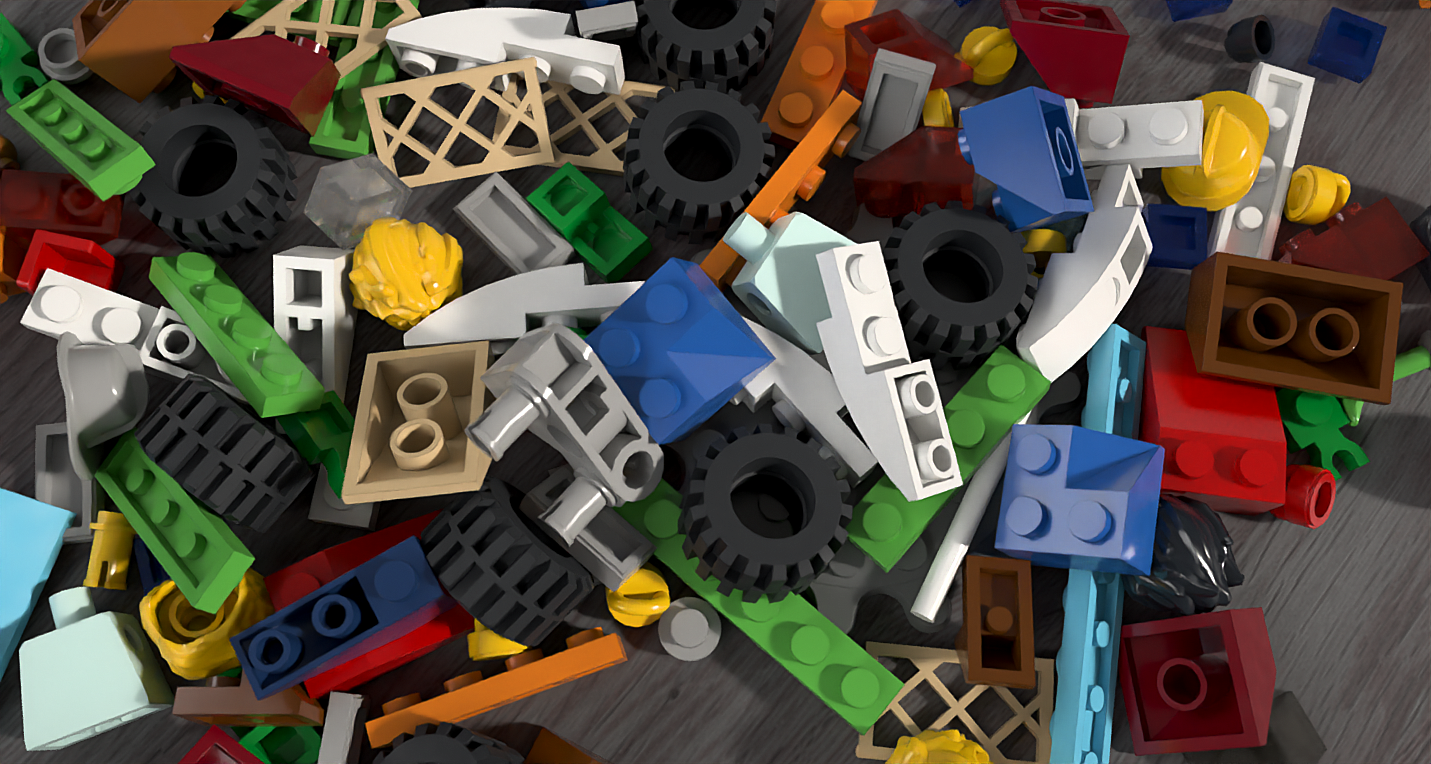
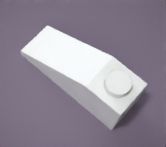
[273,245,358,434]

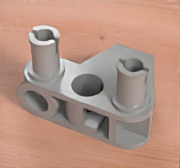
[464,323,664,548]

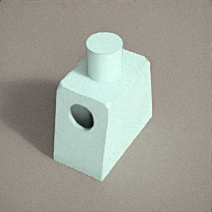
[723,212,857,355]
[19,587,175,751]

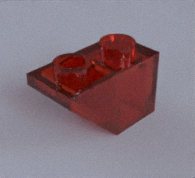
[844,8,974,103]
[853,126,980,218]
[0,169,126,251]
[1278,197,1430,281]

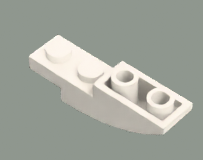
[385,7,625,95]
[955,98,1204,179]
[1016,164,1153,383]
[816,241,963,501]
[404,263,645,361]
[20,268,250,405]
[729,316,878,489]

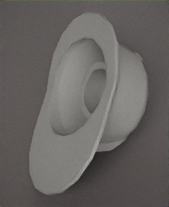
[57,331,150,481]

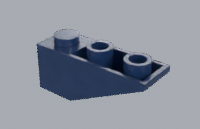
[229,535,459,701]

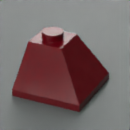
[1000,0,1130,108]
[168,34,341,137]
[1118,607,1277,756]

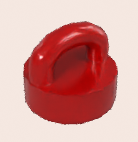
[1269,464,1336,529]

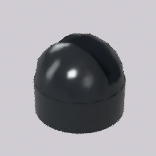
[1224,15,1275,63]

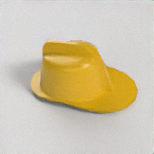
[1161,91,1269,212]

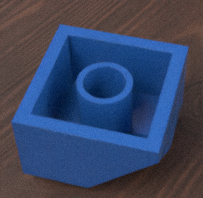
[958,86,1095,233]
[583,257,776,445]
[994,424,1165,576]

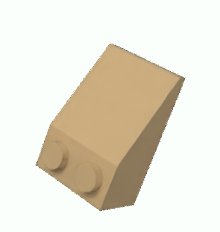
[341,340,497,505]

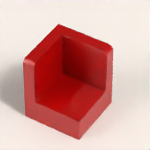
[16,229,126,296]

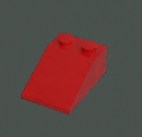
[1138,326,1287,516]
[263,508,475,699]

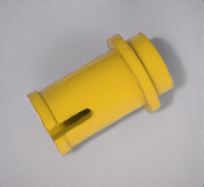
[83,511,138,590]

